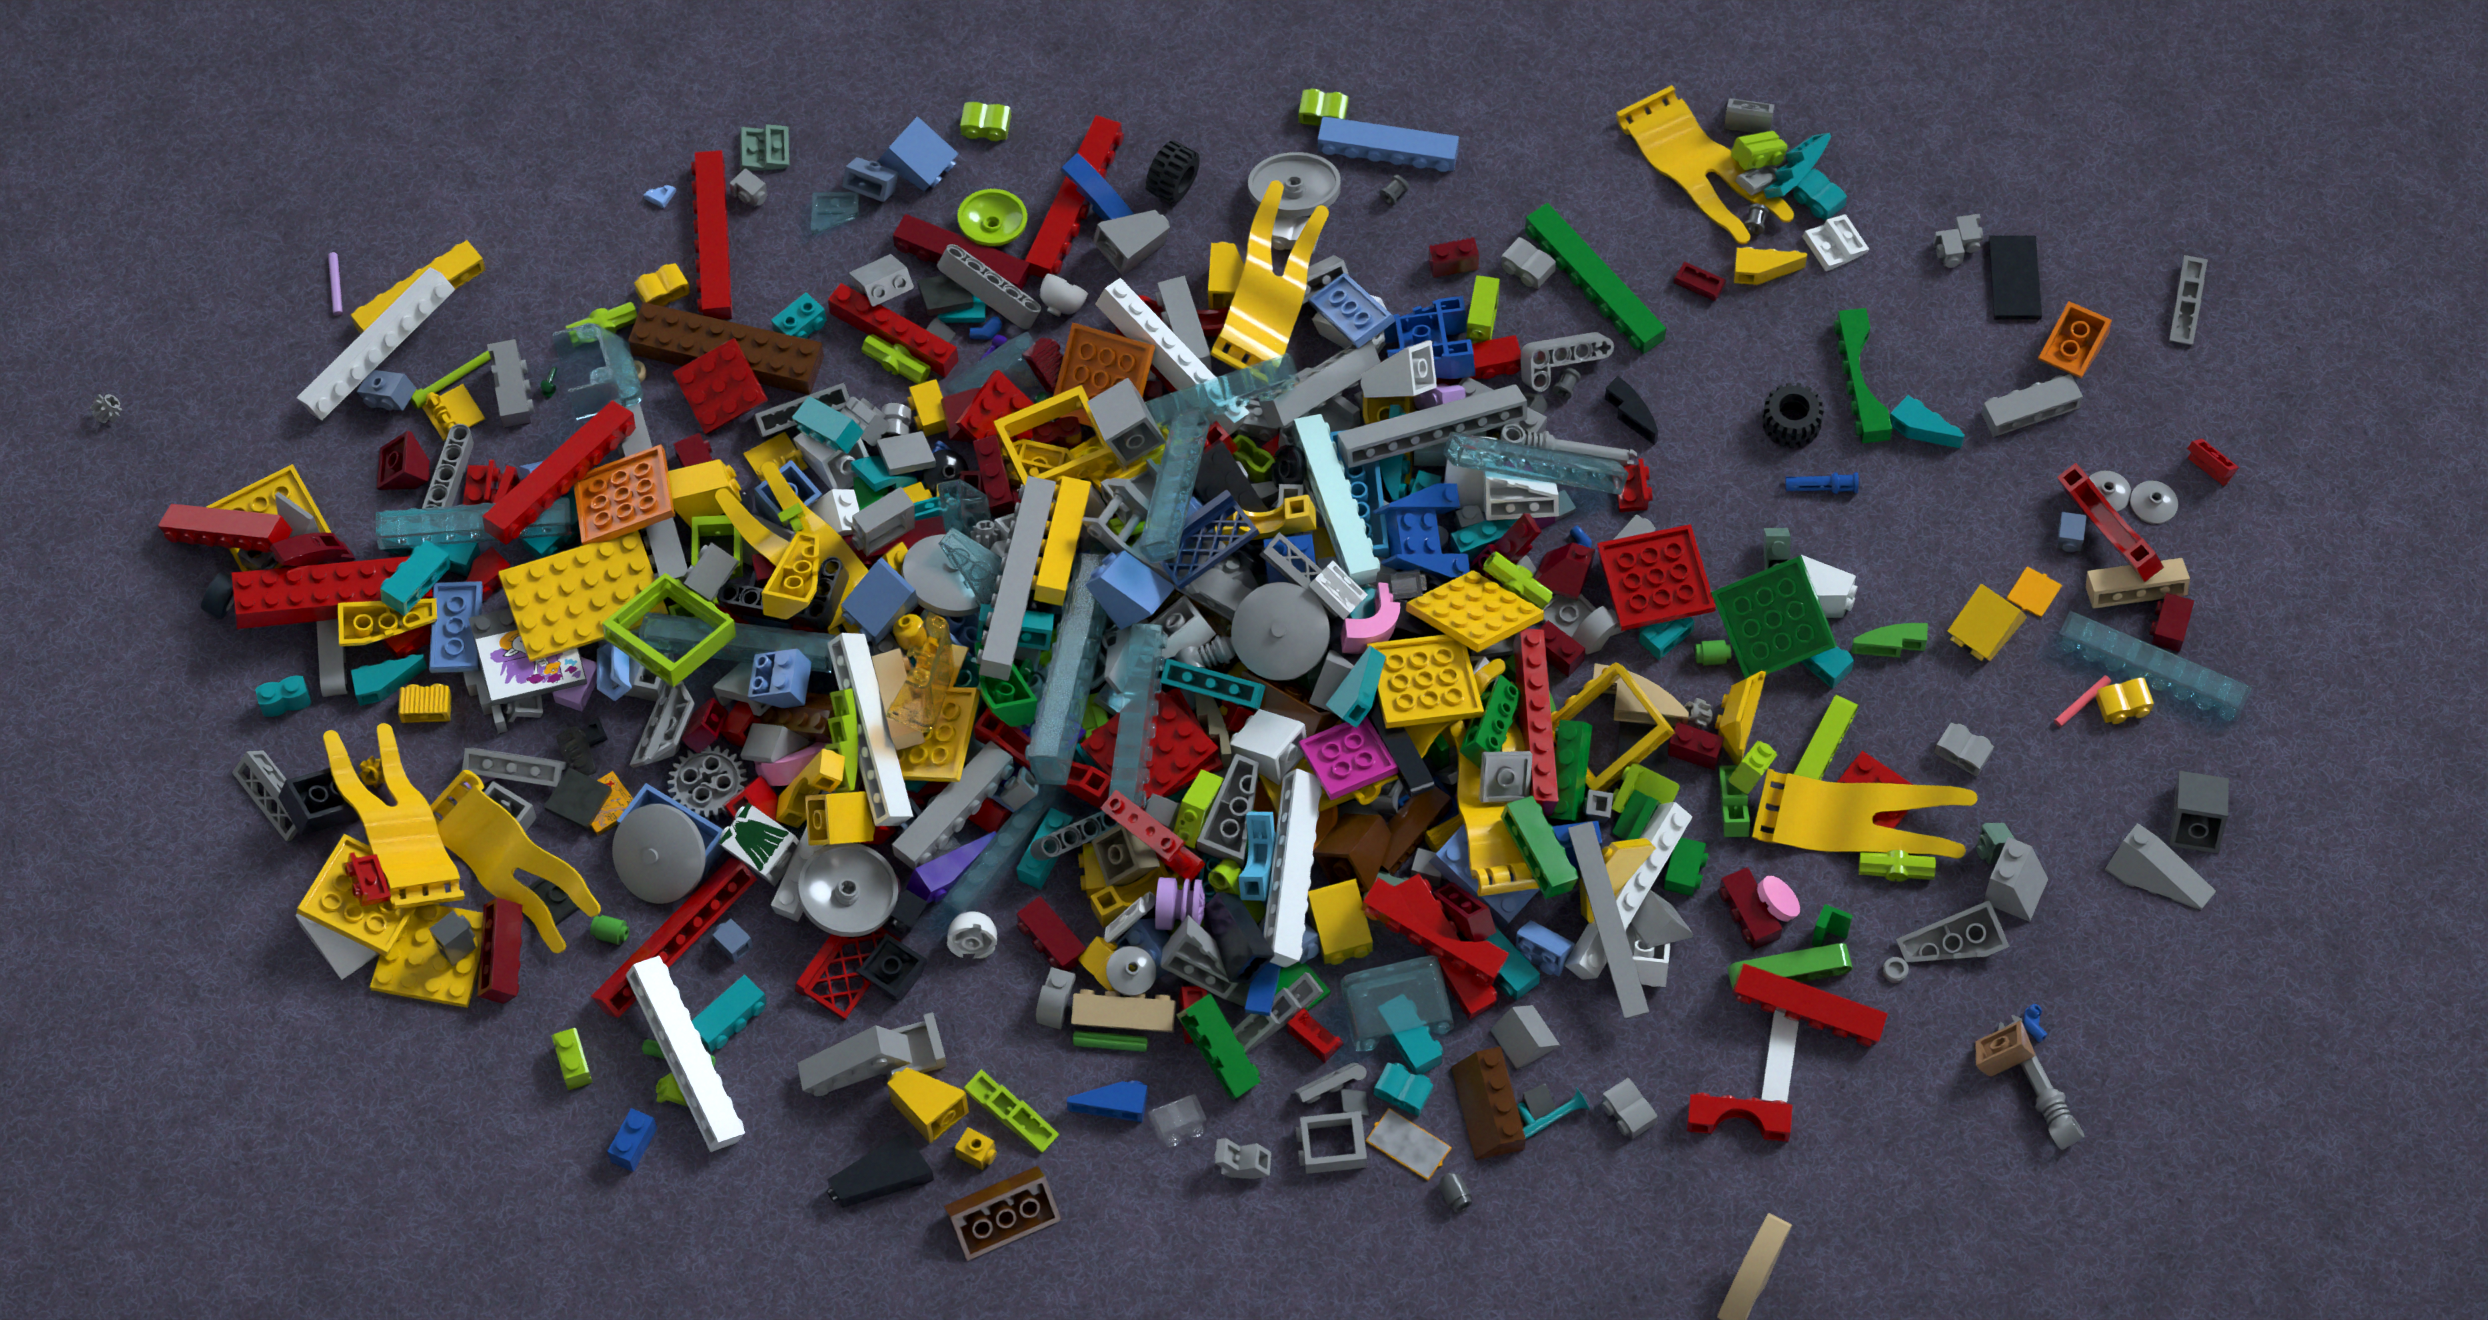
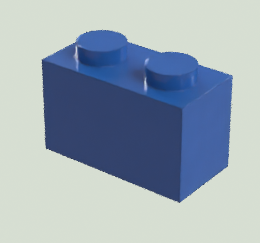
[607,1108,657,1172]

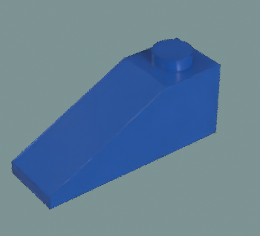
[1067,1080,1148,1122]

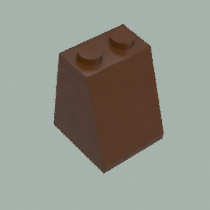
[1313,813,1391,892]

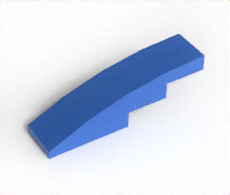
[1061,152,1134,221]

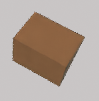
[1976,1020,2036,1076]

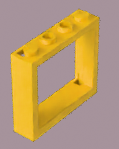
[993,385,1117,485]
[1551,662,1675,792]

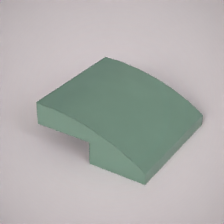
[740,124,789,171]

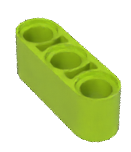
[1208,858,1266,924]

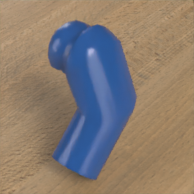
[970,317,1002,340]
[1570,525,1592,548]
[2023,1004,2048,1043]

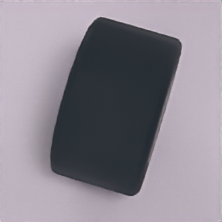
[200,572,234,620]

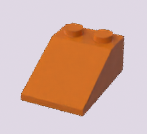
[2038,301,2112,379]

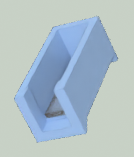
[597,641,632,701]

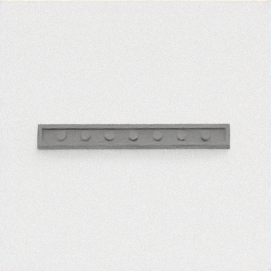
[1568,821,1649,1020]

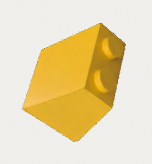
[1208,242,1244,310]
[668,459,742,529]
[1948,583,2027,661]
[805,791,875,846]
[1307,879,1373,965]
[887,1067,969,1144]

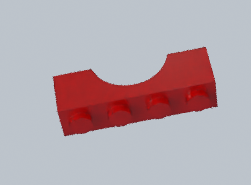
[1687,1092,1793,1142]

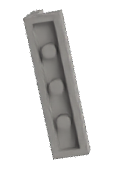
[1259,532,1338,620]
[462,748,567,787]
[232,751,298,841]

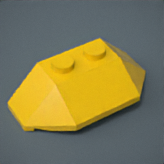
[1002,439,1082,490]
[1715,671,1766,765]
[1579,838,1656,923]

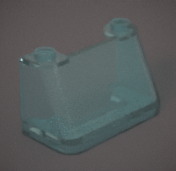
[1341,956,1454,1052]

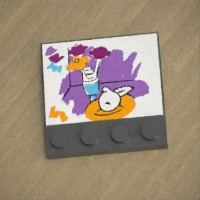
[469,608,587,706]

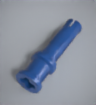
[1785,472,1859,494]

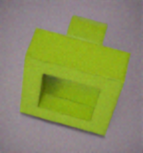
[777,503,805,533]

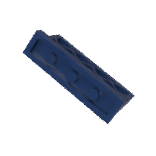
[1147,490,1260,590]

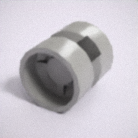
[881,403,912,439]

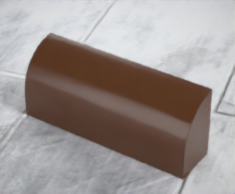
[1379,785,1453,876]

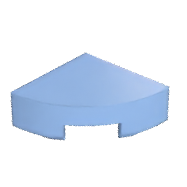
[644,186,676,208]

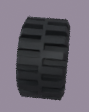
[1145,140,1200,204]
[1762,383,1824,448]

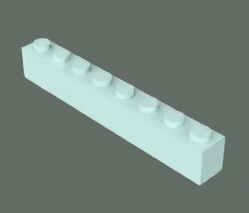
[1292,414,1380,585]

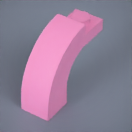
[1340,583,1400,653]
[754,742,830,786]

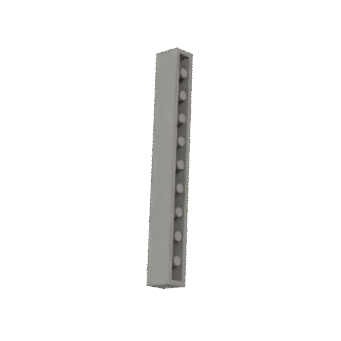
[609,392,692,589]
[976,476,1056,681]

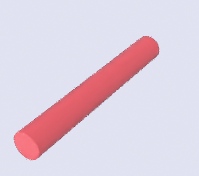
[2054,675,2111,728]

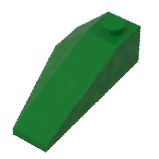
[974,642,1038,727]

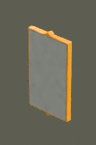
[1365,1108,1452,1181]

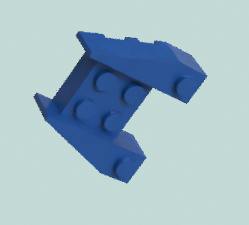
[1384,296,1476,379]
[1374,483,1470,584]

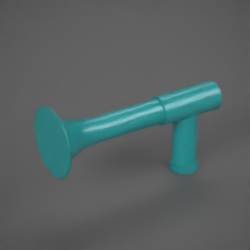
[1517,1088,1590,1139]

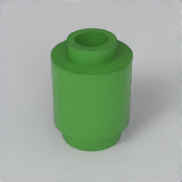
[1695,640,1731,666]
[590,915,629,945]

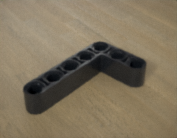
[718,557,849,630]

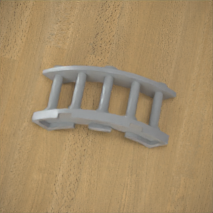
[1082,478,1226,593]

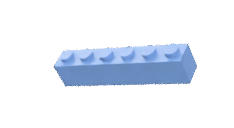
[1318,116,1459,172]

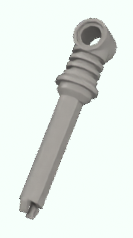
[1497,424,1637,466]
[1175,635,1236,669]
[1998,1015,2084,1150]

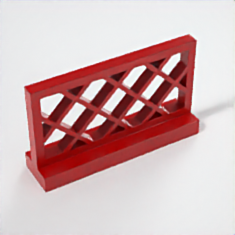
[795,927,901,1020]

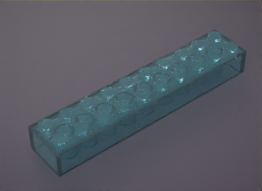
[1025,554,1109,785]

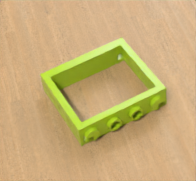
[602,573,736,687]

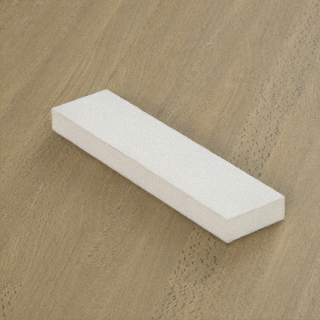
[1761,1010,1799,1103]

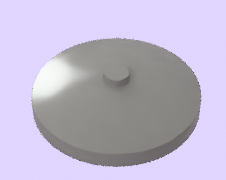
[1248,152,1341,217]
[901,534,999,617]
[1231,582,1330,681]
[612,804,706,904]
[797,843,898,937]

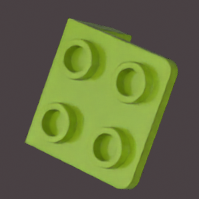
[1611,763,1680,813]

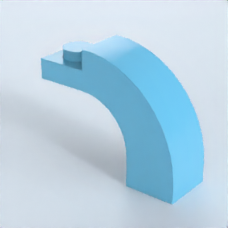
[1239,812,1276,901]

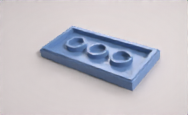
[1308,273,1395,349]
[429,581,483,673]

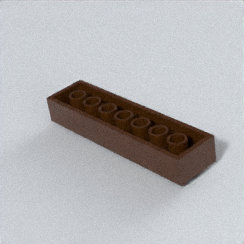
[628,302,824,395]

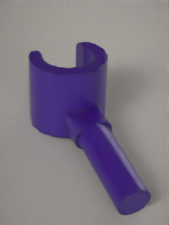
[980,335,1009,363]

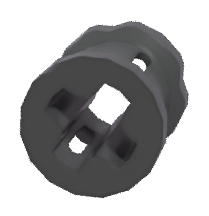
[1379,175,1409,205]
[1744,204,1769,235]
[1552,367,1581,399]

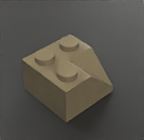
[1091,824,1160,887]

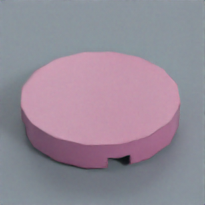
[1757,876,1800,922]

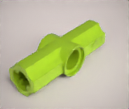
[566,302,638,346]
[861,334,931,384]
[1483,551,1553,610]
[1859,850,1936,882]

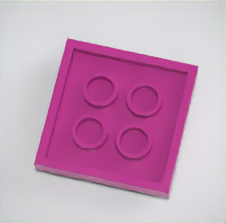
[1298,715,1398,800]

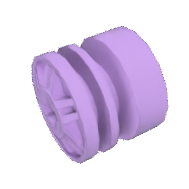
[1155,877,1205,930]

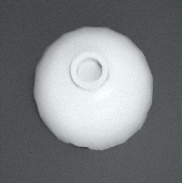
[1040,274,1088,317]
[947,912,997,958]

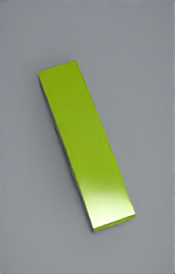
[825,688,858,793]
[963,1069,1059,1153]

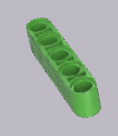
[1727,943,1853,990]

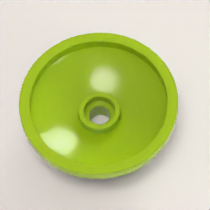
[958,189,1027,246]

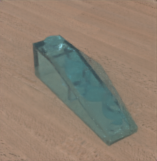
[946,331,1041,394]
[938,527,1003,608]

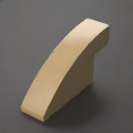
[1593,664,1689,727]
[1717,1213,1792,1320]

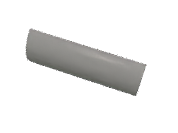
[752,383,850,437]

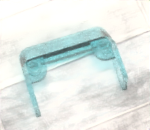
[552,323,644,420]

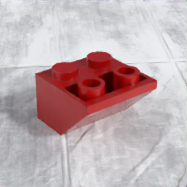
[722,775,782,825]

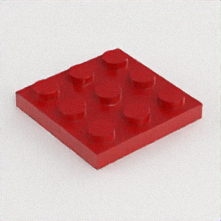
[673,338,768,435]
[955,369,1034,448]
[1836,751,1913,829]

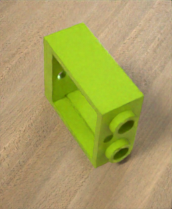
[1467,275,1500,344]
[692,515,743,580]
[1173,769,1224,848]

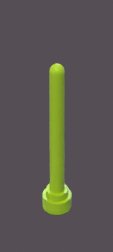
[410,350,491,410]

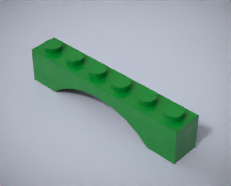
[1833,308,1892,443]

